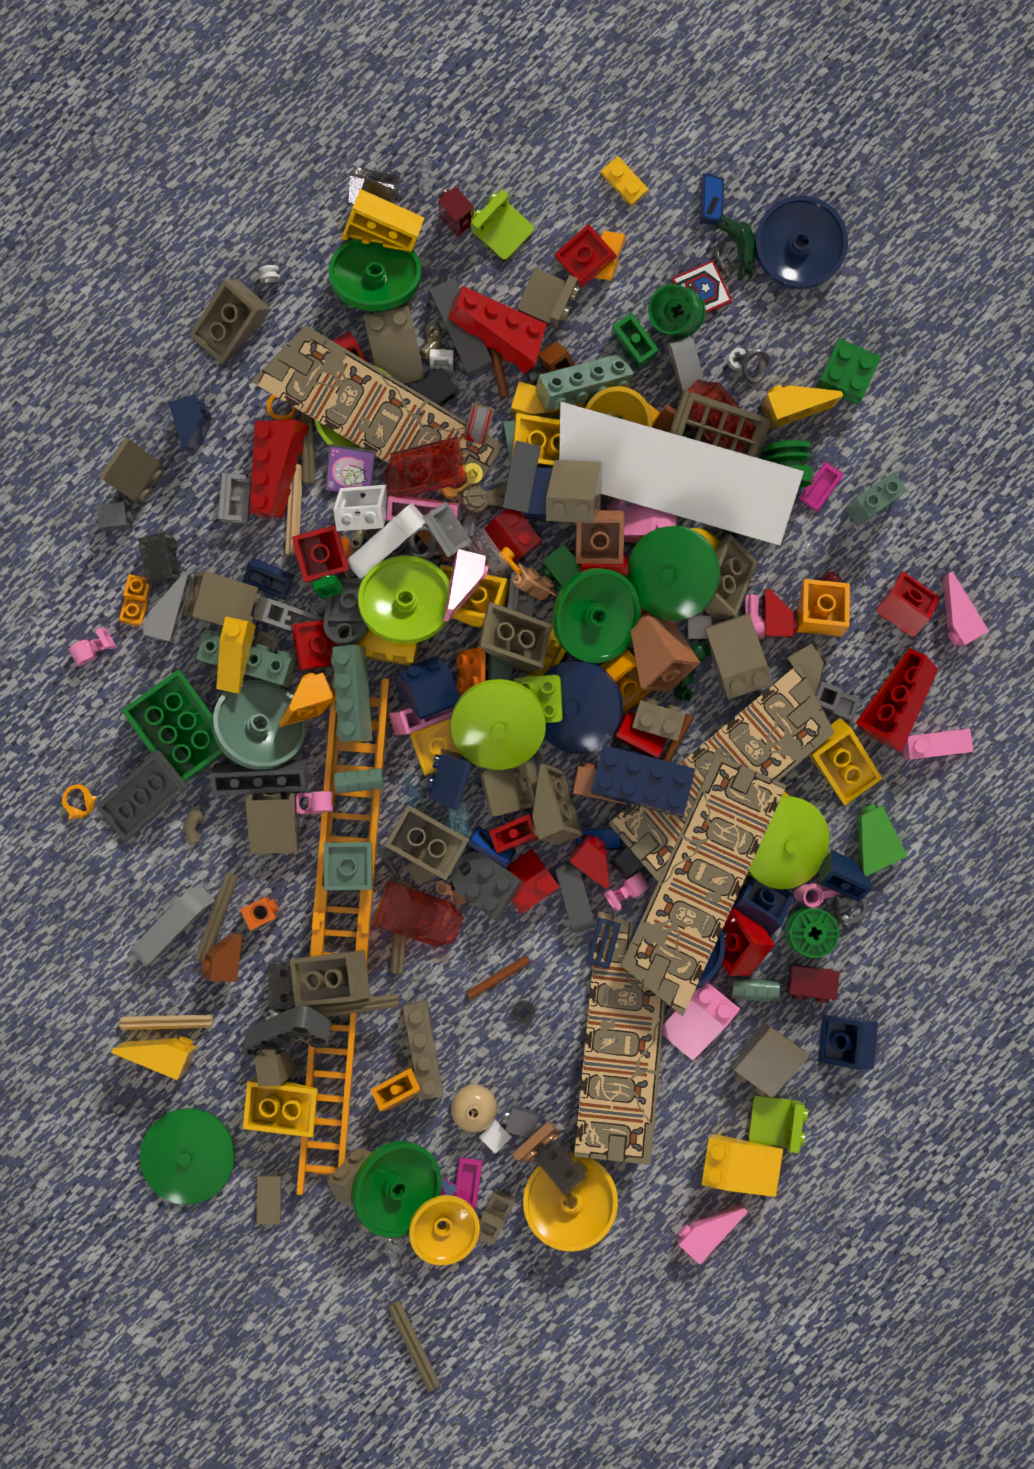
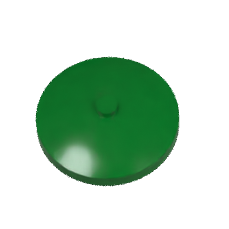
[328,238,421,311]
[628,525,720,621]
[552,568,641,663]
[140,1108,235,1204]
[351,1141,441,1238]

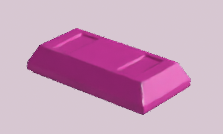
[798,461,844,512]
[454,1158,483,1208]

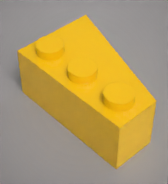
[341,189,424,252]
[349,629,420,666]

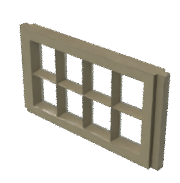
[670,390,772,458]

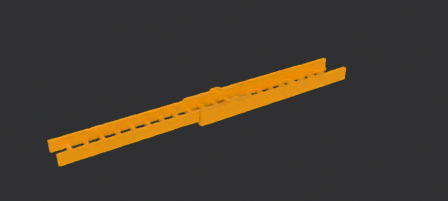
[297,675,391,1195]

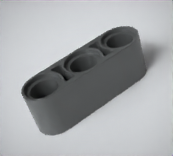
[555,863,595,933]

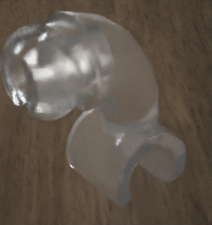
[419,156,433,191]
[779,540,817,559]

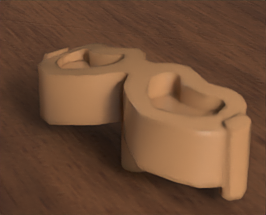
[435,879,467,905]

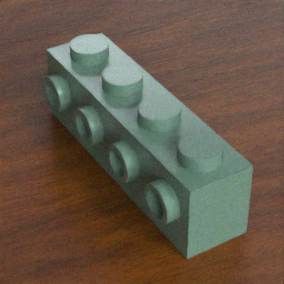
[535,353,634,411]
[196,631,297,688]
[331,645,373,743]

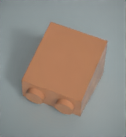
[631,616,700,692]

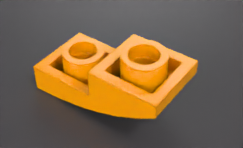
[594,231,626,281]
[119,574,152,627]

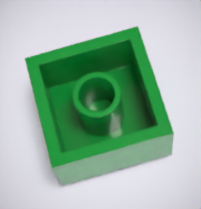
[816,338,881,405]

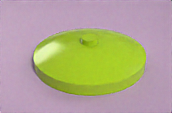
[358,556,450,644]
[451,679,546,770]
[748,796,830,889]

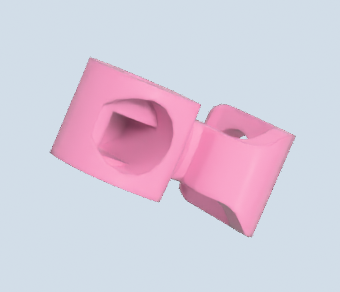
[69,628,117,666]
[296,791,333,815]
[603,871,650,911]

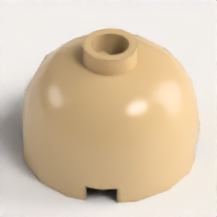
[451,1084,497,1133]

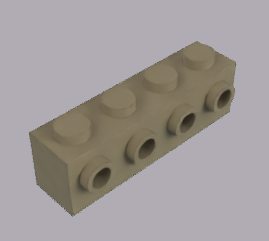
[400,999,444,1100]

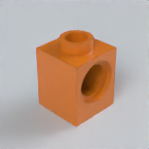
[240,896,279,931]

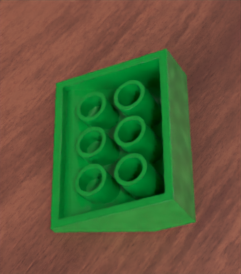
[121,669,224,783]

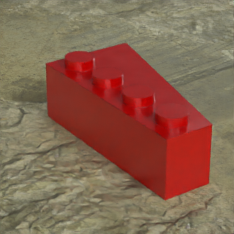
[448,286,547,375]
[249,420,309,518]
[856,648,938,753]

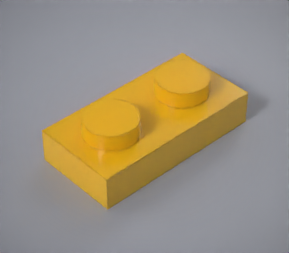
[601,156,648,206]

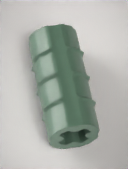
[334,768,384,793]
[730,978,780,1003]

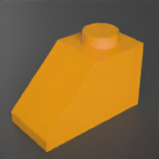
[370,1068,421,1111]

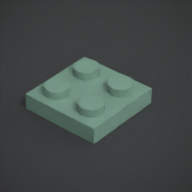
[324,842,373,890]

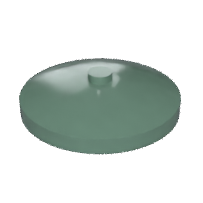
[211,680,306,770]

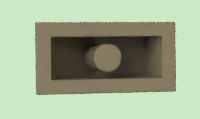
[785,643,824,695]
[254,1047,297,1087]

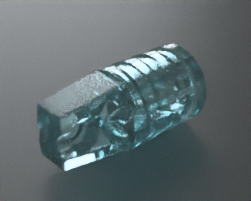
[448,802,469,838]

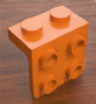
[456,648,486,697]

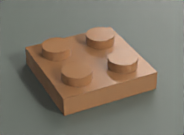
[512,1122,562,1163]

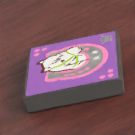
[325,444,376,497]

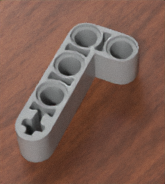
[664,336,714,432]
[130,884,216,967]

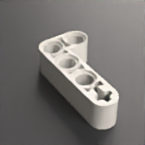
[347,503,425,579]

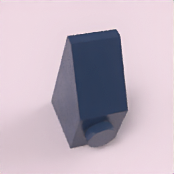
[819,850,872,902]

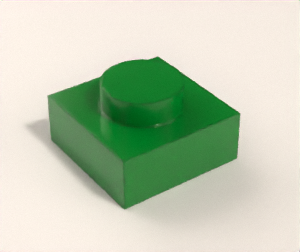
[312,575,344,599]

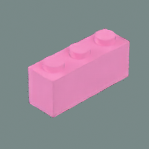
[386,494,461,526]

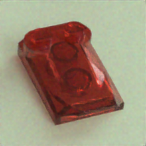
[680,379,756,453]
[385,437,467,498]
[372,880,463,947]

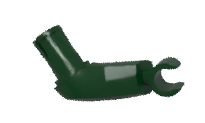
[715,214,755,281]
[674,641,711,701]

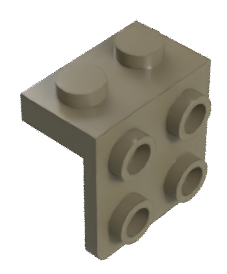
[518,269,580,328]
[632,698,686,742]
[480,759,538,817]

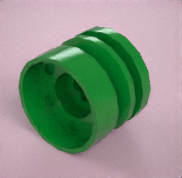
[648,284,706,337]
[762,440,814,489]
[784,907,839,958]

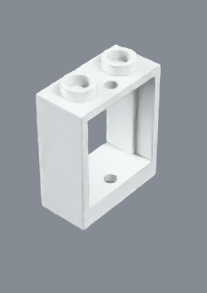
[333,485,388,531]

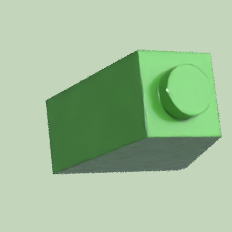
[857,804,907,877]

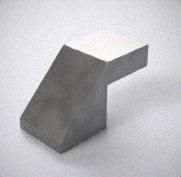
[815,681,861,721]

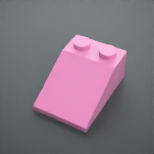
[607,498,677,544]
[662,983,740,1060]

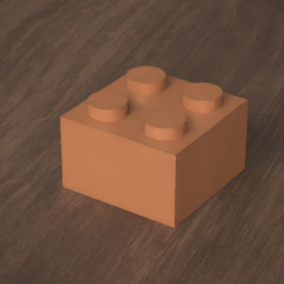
[575,510,625,564]

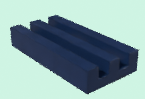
[586,917,621,969]

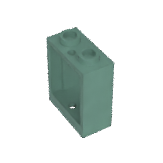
[845,471,908,527]

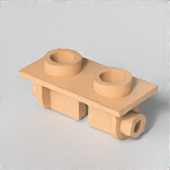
[513,564,557,600]

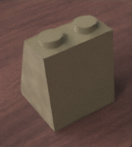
[546,460,602,523]
[182,571,259,627]
[245,792,299,856]
[731,1021,810,1098]

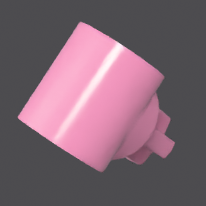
[745,595,765,639]
[794,883,841,908]

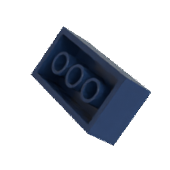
[591,745,696,818]

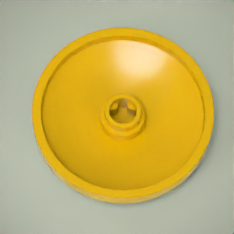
[523,1153,618,1252]

